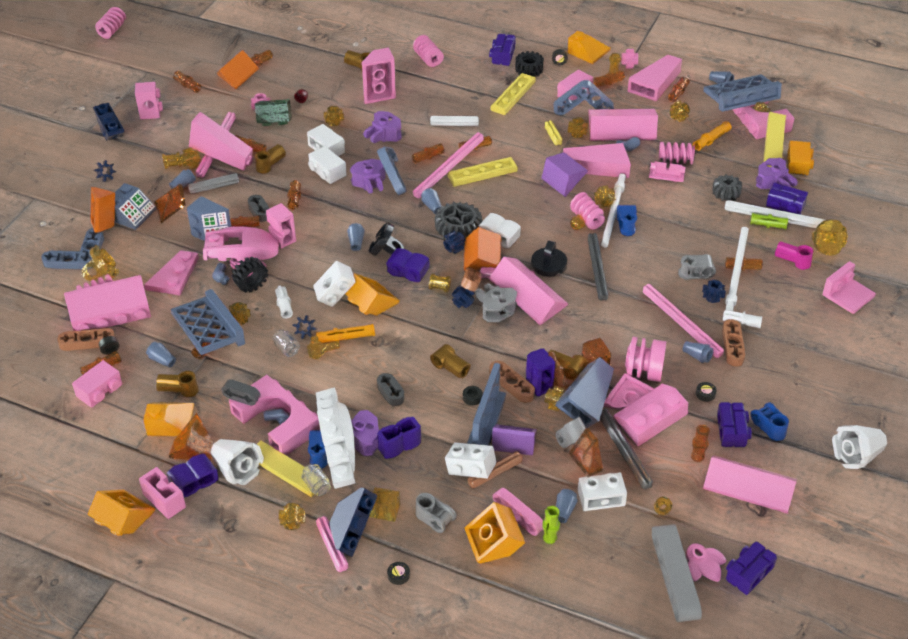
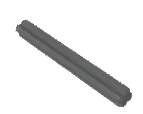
[588,233,609,301]
[600,409,653,490]

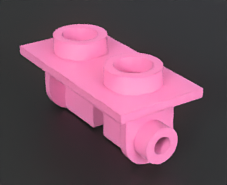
[649,161,685,182]

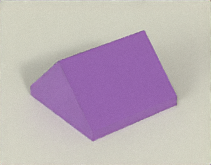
[542,152,588,197]
[492,424,537,455]

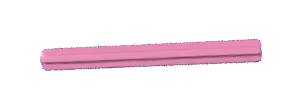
[195,112,236,178]
[413,132,484,198]
[643,284,724,358]

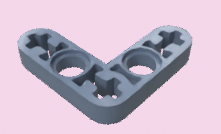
[553,80,614,115]
[377,146,407,195]
[41,228,104,269]

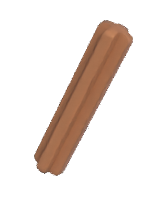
[468,451,523,489]

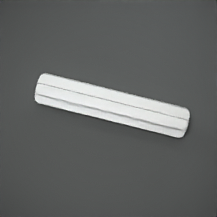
[430,116,479,126]

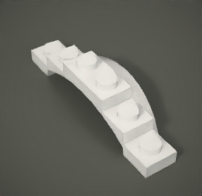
[315,387,355,489]

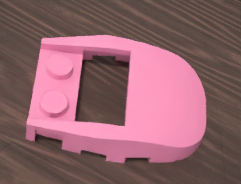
[203,226,278,262]

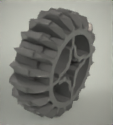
[434,201,483,239]

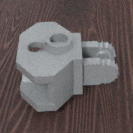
[475,283,517,322]

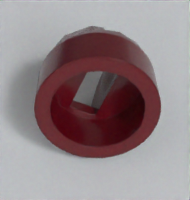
[294,89,308,103]

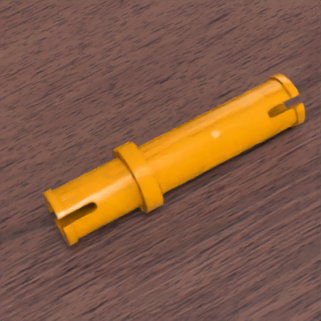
[692,121,732,151]
[316,324,375,344]

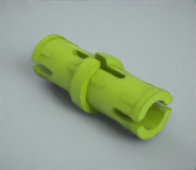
[750,213,788,229]
[542,506,560,544]

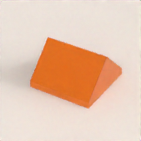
[217,50,259,89]
[90,187,115,233]
[464,227,501,271]

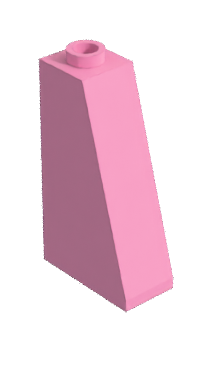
[628,55,682,101]
[189,112,254,171]
[563,143,631,178]

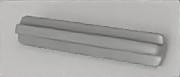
[188,173,239,194]

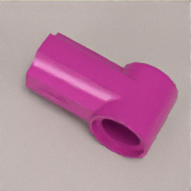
[775,241,814,270]

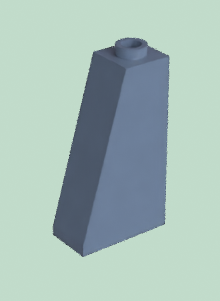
[555,357,614,429]

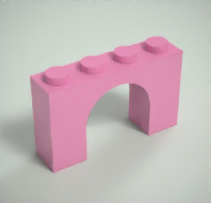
[732,101,794,139]
[229,375,320,456]

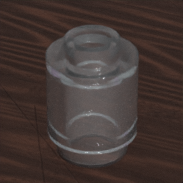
[273,329,300,357]
[301,464,331,496]

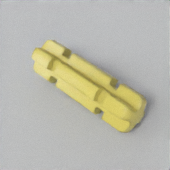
[545,120,563,146]

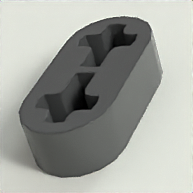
[248,195,270,222]
[377,373,405,406]
[221,379,261,406]

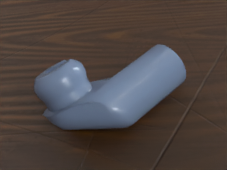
[616,137,640,151]
[212,263,229,285]
[264,409,289,425]

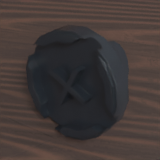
[368,222,404,256]
[531,240,568,277]

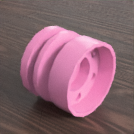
[625,337,666,382]

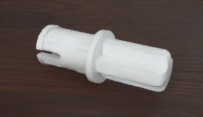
[275,285,293,319]
[723,310,762,328]

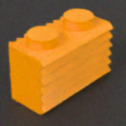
[787,141,814,176]

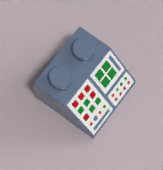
[114,183,156,230]
[187,196,231,241]

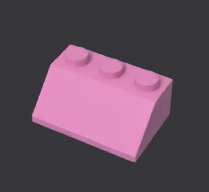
[362,47,396,104]
[613,384,688,447]

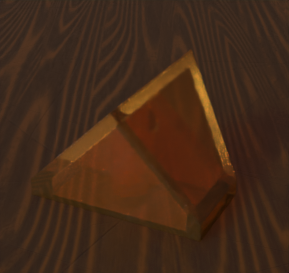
[154,184,186,224]
[169,413,214,461]
[569,428,603,477]

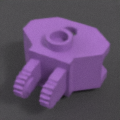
[363,111,402,143]
[756,158,798,189]
[350,159,386,194]
[351,410,379,456]

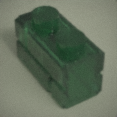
[255,99,292,126]

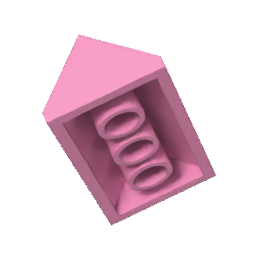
[588,109,658,141]
[489,257,568,325]
[703,455,797,514]

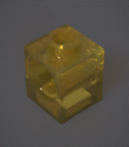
[370,487,400,522]

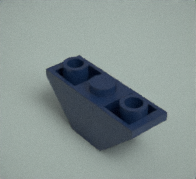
[93,102,124,141]
[329,487,378,557]

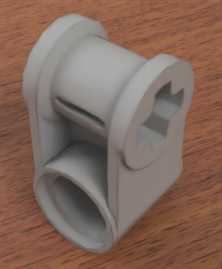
[678,254,716,280]
[556,417,590,448]
[415,493,457,533]

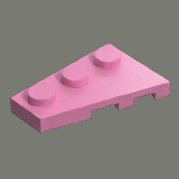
[144,250,199,295]
[604,373,654,410]

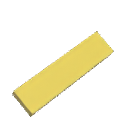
[491,73,536,115]
[763,112,786,167]
[448,157,518,187]
[257,441,325,497]

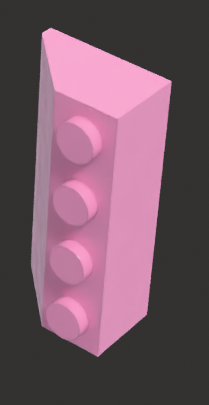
[64,275,151,331]

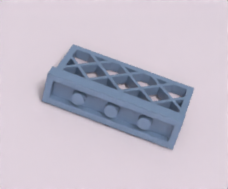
[704,74,782,112]
[171,289,245,355]
[467,363,506,446]

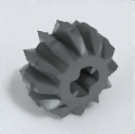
[712,174,742,201]

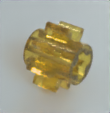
[669,100,690,122]
[323,106,344,126]
[568,117,588,138]
[180,147,201,169]
[594,185,616,208]
[229,302,251,326]
[544,386,566,412]
[278,503,305,530]

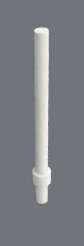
[601,174,626,248]
[725,227,749,311]

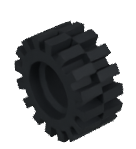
[515,51,544,77]
[231,257,268,293]

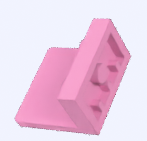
[822,261,876,314]

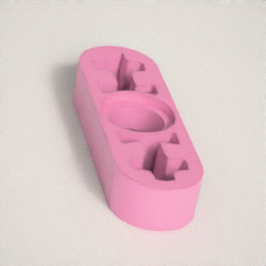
[493,488,543,536]

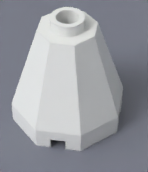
[832,425,887,469]
[211,439,264,485]

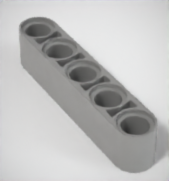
[652,524,702,622]

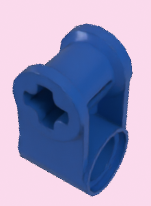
[617,205,637,236]
[750,402,789,441]
[308,430,328,469]

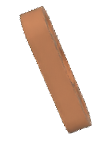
[461,267,482,291]
[722,319,746,367]
[57,328,115,351]
[489,361,535,403]

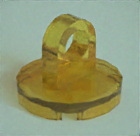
[812,219,848,256]
[82,245,119,281]

